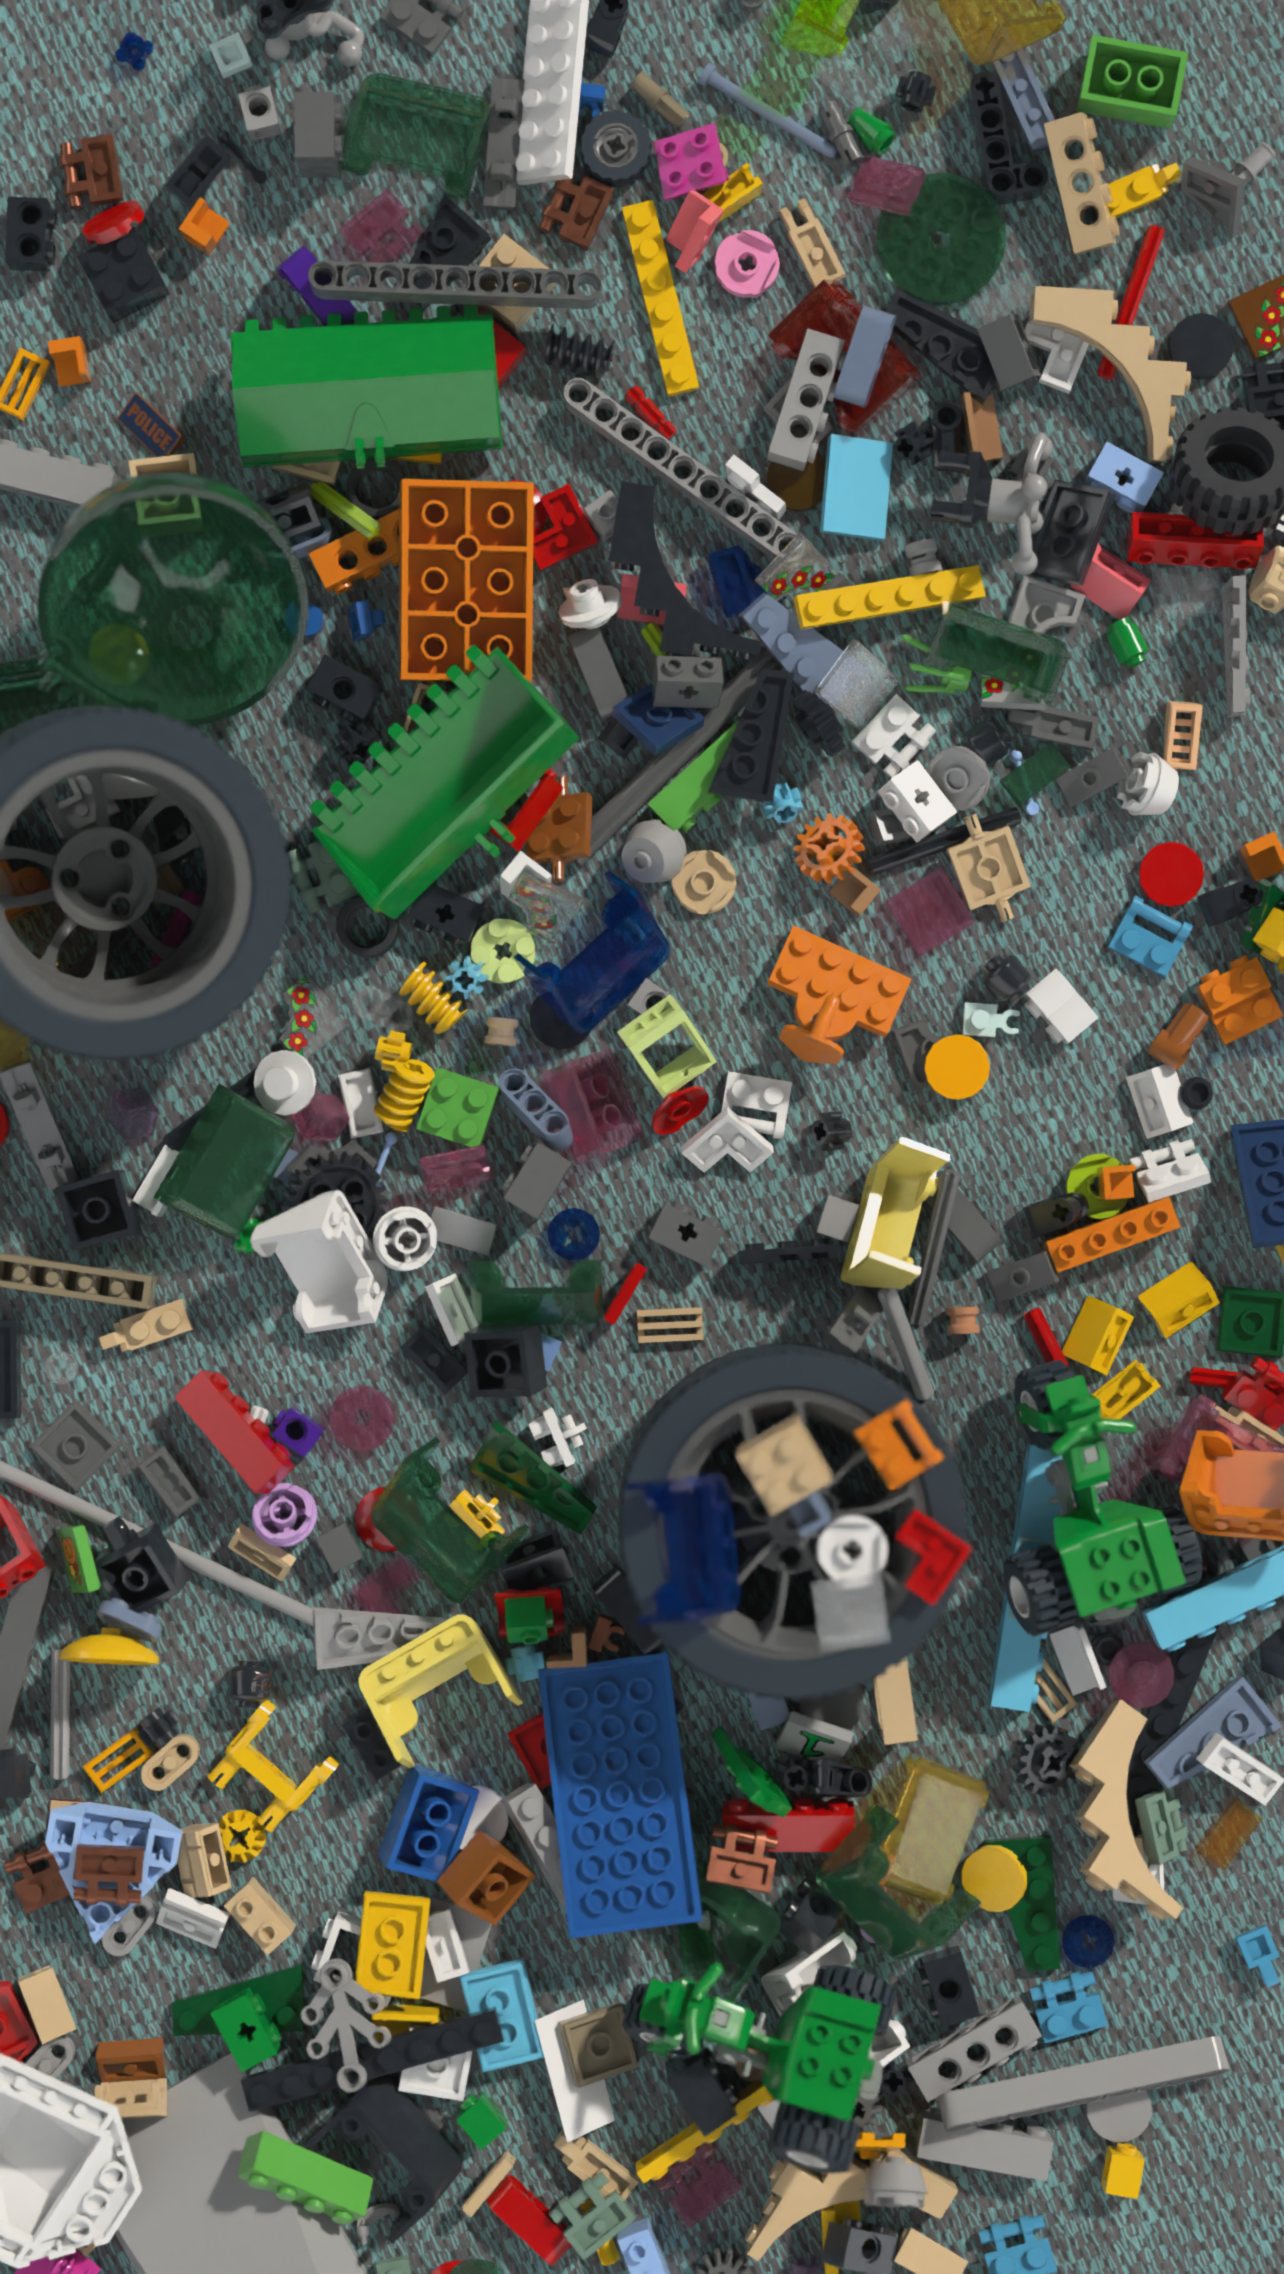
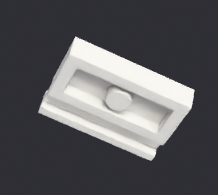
[156,1888,230,1949]

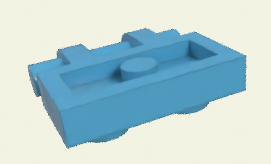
[1029,1971,1108,2044]
[978,2215,1057,2274]

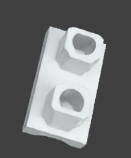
[529,1407,587,1467]

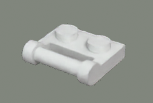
[721,1071,792,1140]

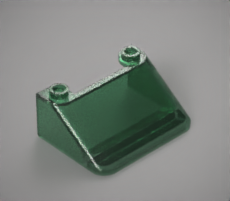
[342,73,490,199]

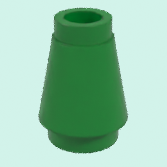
[847,107,896,155]

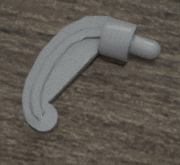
[356,2202,400,2245]

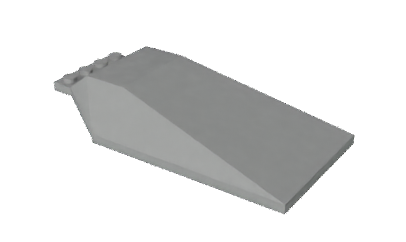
[115,2052,368,2274]

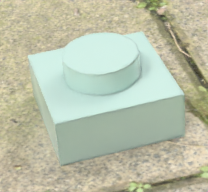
[209,32,253,79]

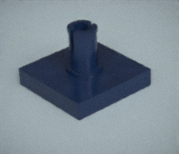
[612,684,705,756]

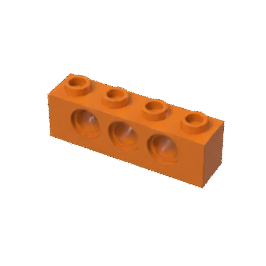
[308,509,399,595]
[1042,1196,1181,1273]

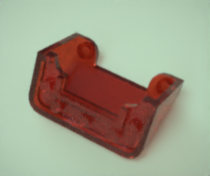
[768,279,921,433]

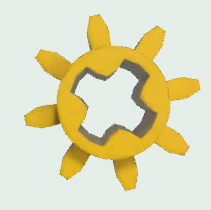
[374,1030,412,1072]

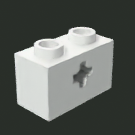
[878,760,957,843]

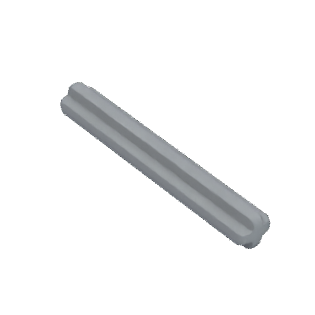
[878,1288,934,1401]
[50,1649,70,1780]

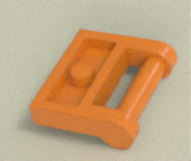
[855,1399,944,1491]

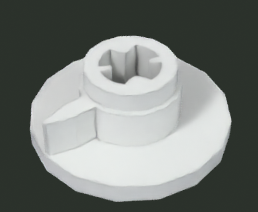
[559,579,623,629]
[253,1050,316,1116]

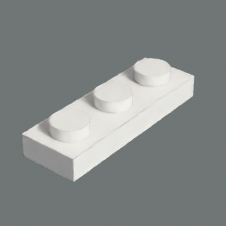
[1196,1733,1284,1806]

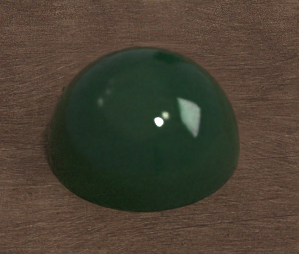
[37,471,309,726]

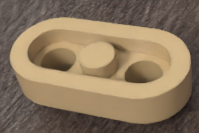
[141,1734,200,1791]

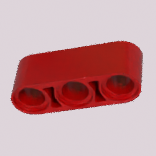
[485,2174,572,2265]

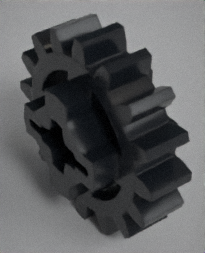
[792,689,845,757]
[1012,1723,1080,1797]

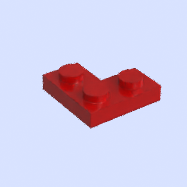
[533,483,598,572]
[895,1508,972,1605]

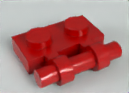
[1222,1356,1284,1432]

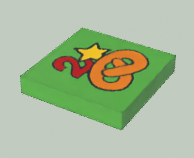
[56,1525,100,1593]

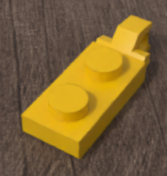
[1094,163,1182,218]

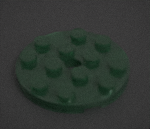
[876,173,1006,305]

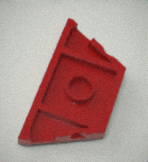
[0,1981,40,2063]

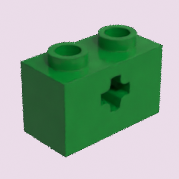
[211,1987,282,2072]

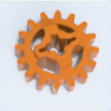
[793,813,865,884]

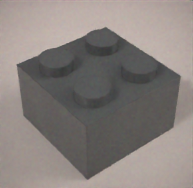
[294,92,346,178]
[502,1142,573,1219]

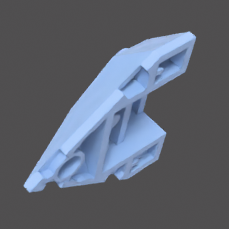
[45,1802,183,1944]

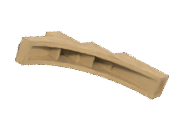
[1029,286,1191,464]
[1069,1699,1183,1921]
[745,2148,958,2261]

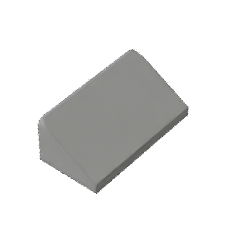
[431,1206,498,1256]

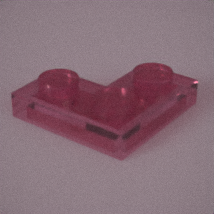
[350,1549,423,1615]

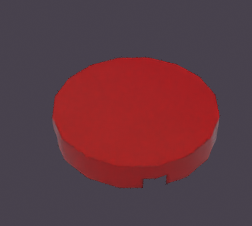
[81,200,145,245]
[1138,842,1204,907]

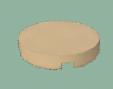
[672,850,736,915]

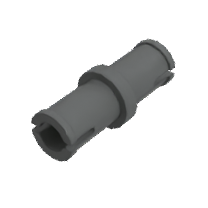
[818,100,864,169]

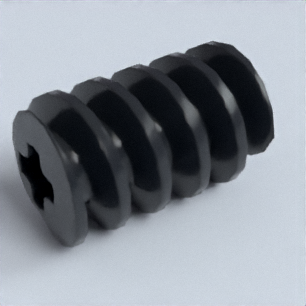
[545,323,616,380]

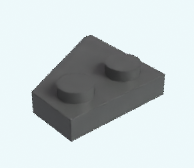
[1181,156,1245,238]

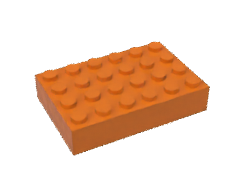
[398,479,534,682]

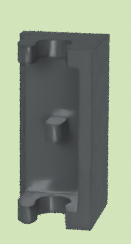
[977,314,1042,390]

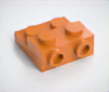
[1195,955,1283,1046]

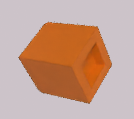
[178,197,230,256]
[48,336,91,387]
[1239,831,1284,882]
[1097,1164,1135,1200]

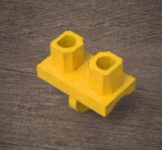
[444,1489,505,1552]

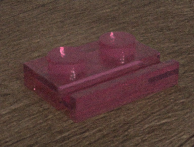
[848,155,926,216]

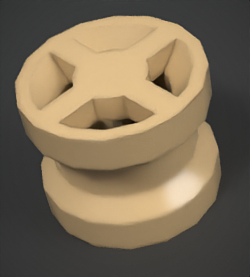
[484,1017,518,1046]

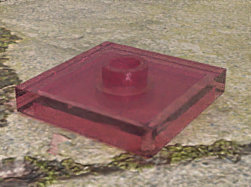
[885,867,975,957]

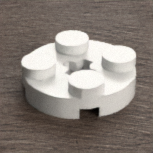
[818,1515,888,1585]

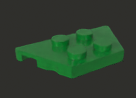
[711,1725,792,1818]

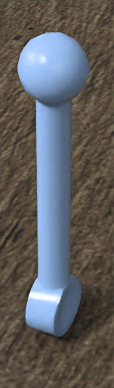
[1009,750,1039,815]
[375,1132,398,1175]

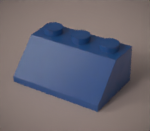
[378,1765,480,1882]

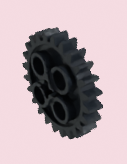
[281,1151,388,1239]

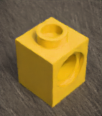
[1101,2142,1145,2199]

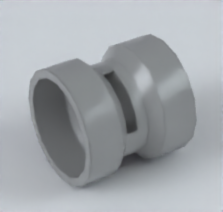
[904,539,943,576]

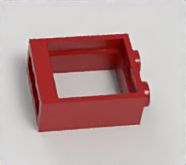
[488,768,564,852]
[0,1495,46,1599]

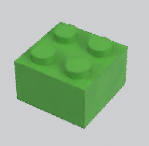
[416,1067,500,1150]

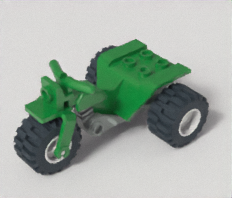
[1003,1360,1202,1637]
[622,1963,897,2173]

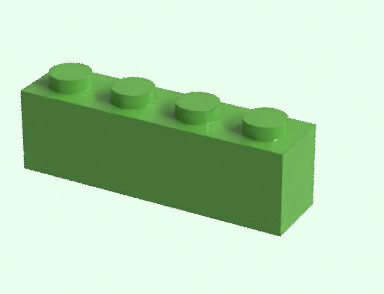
[648,719,740,835]
[237,2131,374,2225]

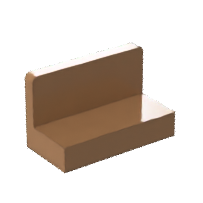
[960,392,1003,463]
[546,1625,588,1668]

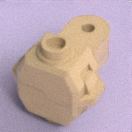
[1248,545,1284,614]

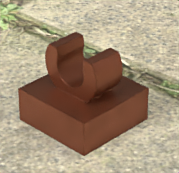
[588,1613,625,1652]

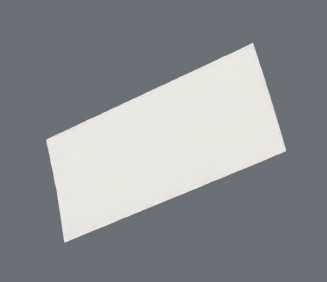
[535,2000,615,2143]

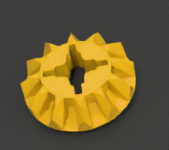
[218,1810,266,1863]

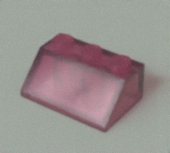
[542,1048,645,1165]

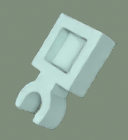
[962,1002,1020,1037]

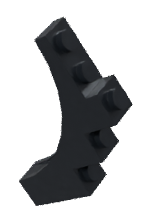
[608,481,761,660]

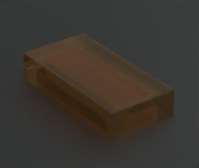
[1196,1797,1263,1871]

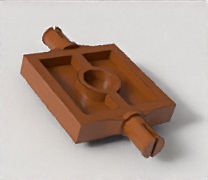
[526,775,592,884]

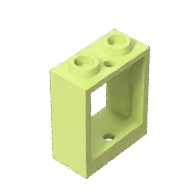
[617,994,717,1099]

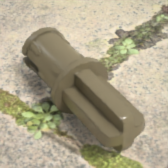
[630,71,689,127]

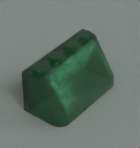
[153,1084,295,1238]

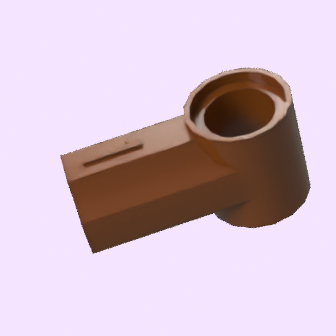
[1148,1002,1209,1071]

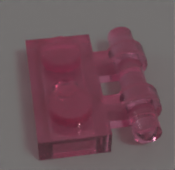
[339,188,424,263]
[420,1145,492,1195]
[655,2142,741,2229]

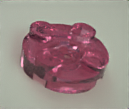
[329,1385,396,1451]

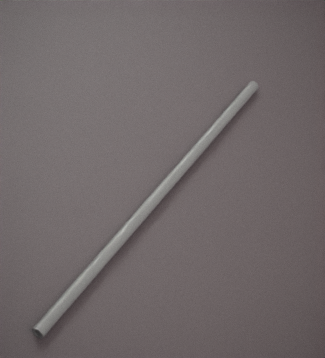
[0,1460,313,1627]

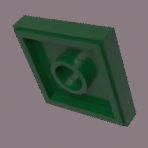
[1216,1286,1284,1358]

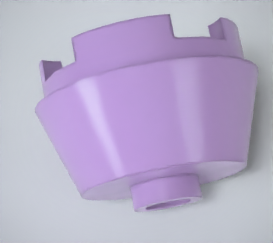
[252,1483,317,1547]

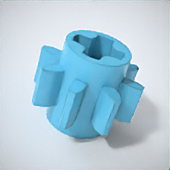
[763,783,803,824]
[446,956,489,999]
[505,1644,546,1682]

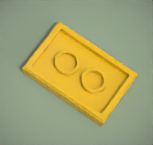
[355,1891,431,2000]

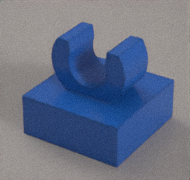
[578,83,606,119]
[347,601,386,641]

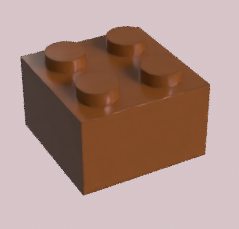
[437,1830,537,1926]

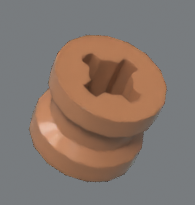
[946,1306,980,1334]

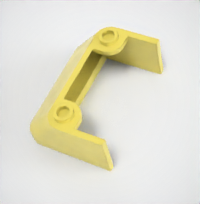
[841,1137,950,1289]
[359,1614,523,1769]

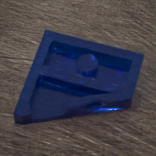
[706,545,787,618]

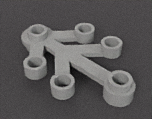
[301,1959,391,2092]

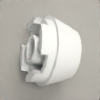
[1117,752,1179,815]
[373,1206,437,1271]

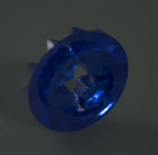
[548,1208,600,1260]
[1062,1915,1115,1969]

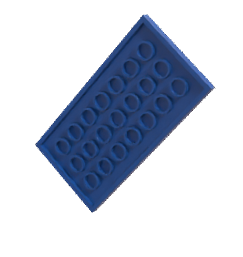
[538,1652,703,1938]

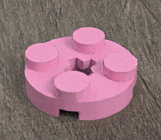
[715,230,780,298]

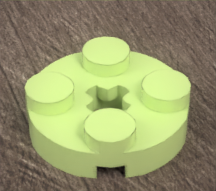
[471,919,535,984]

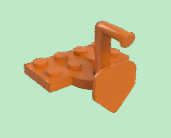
[766,925,911,1064]

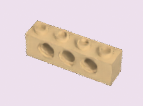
[1044,112,1120,255]

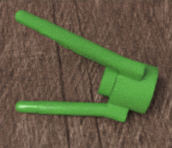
[901,634,972,695]

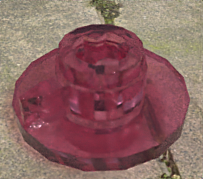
[1108,1642,1174,1708]

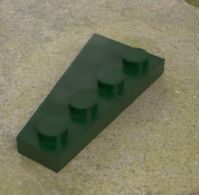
[468,1420,597,1535]
[984,1835,1060,1971]
[172,1963,305,2036]

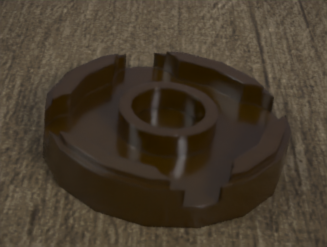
[766,452,826,512]

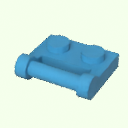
[1107,895,1193,978]

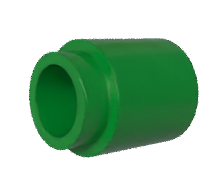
[1106,617,1149,669]

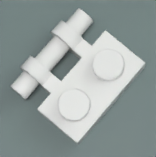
[852,694,936,779]
[1129,1139,1211,1203]

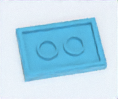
[820,434,893,541]
[459,1958,544,2073]

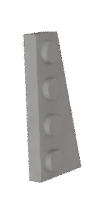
[1221,576,1250,717]
[313,1607,445,1670]

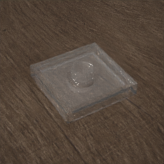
[814,639,900,731]
[812,1574,890,1651]

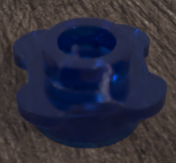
[116,32,154,71]

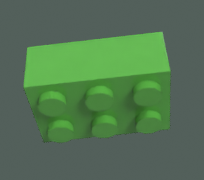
[1075,35,1188,129]

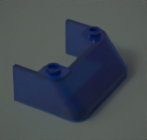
[513,870,670,1034]
[626,1473,740,1624]

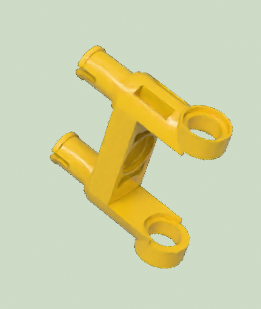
[207,1700,340,1833]

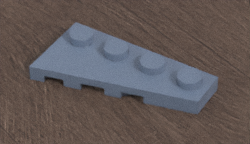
[740,593,869,706]
[1144,1676,1282,1789]

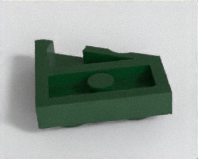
[1240,878,1284,956]

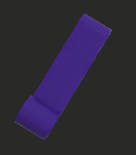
[275,246,358,326]

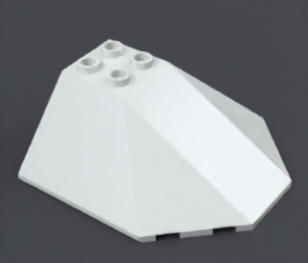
[0,2054,142,2269]

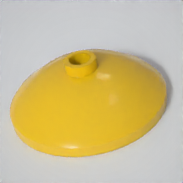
[59,1628,159,1665]

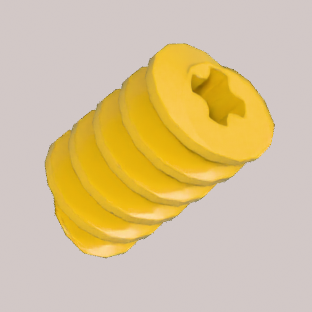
[399,962,469,1034]
[373,1059,435,1132]

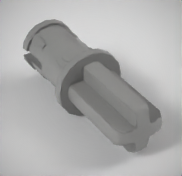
[1231,142,1276,187]

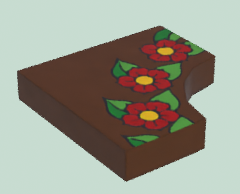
[1227,275,1284,361]

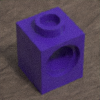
[272,1407,326,1457]

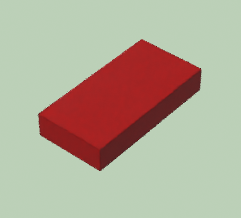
[604,1263,647,1325]

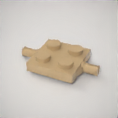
[947,814,1031,922]

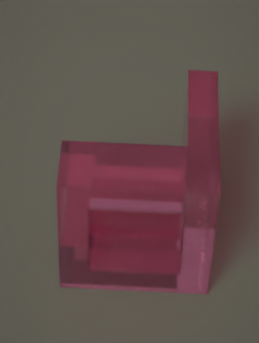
[292,1093,350,1141]

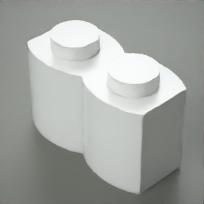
[1024,969,1098,1045]

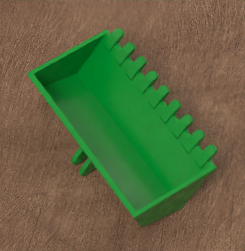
[230,305,503,469]
[310,645,580,920]

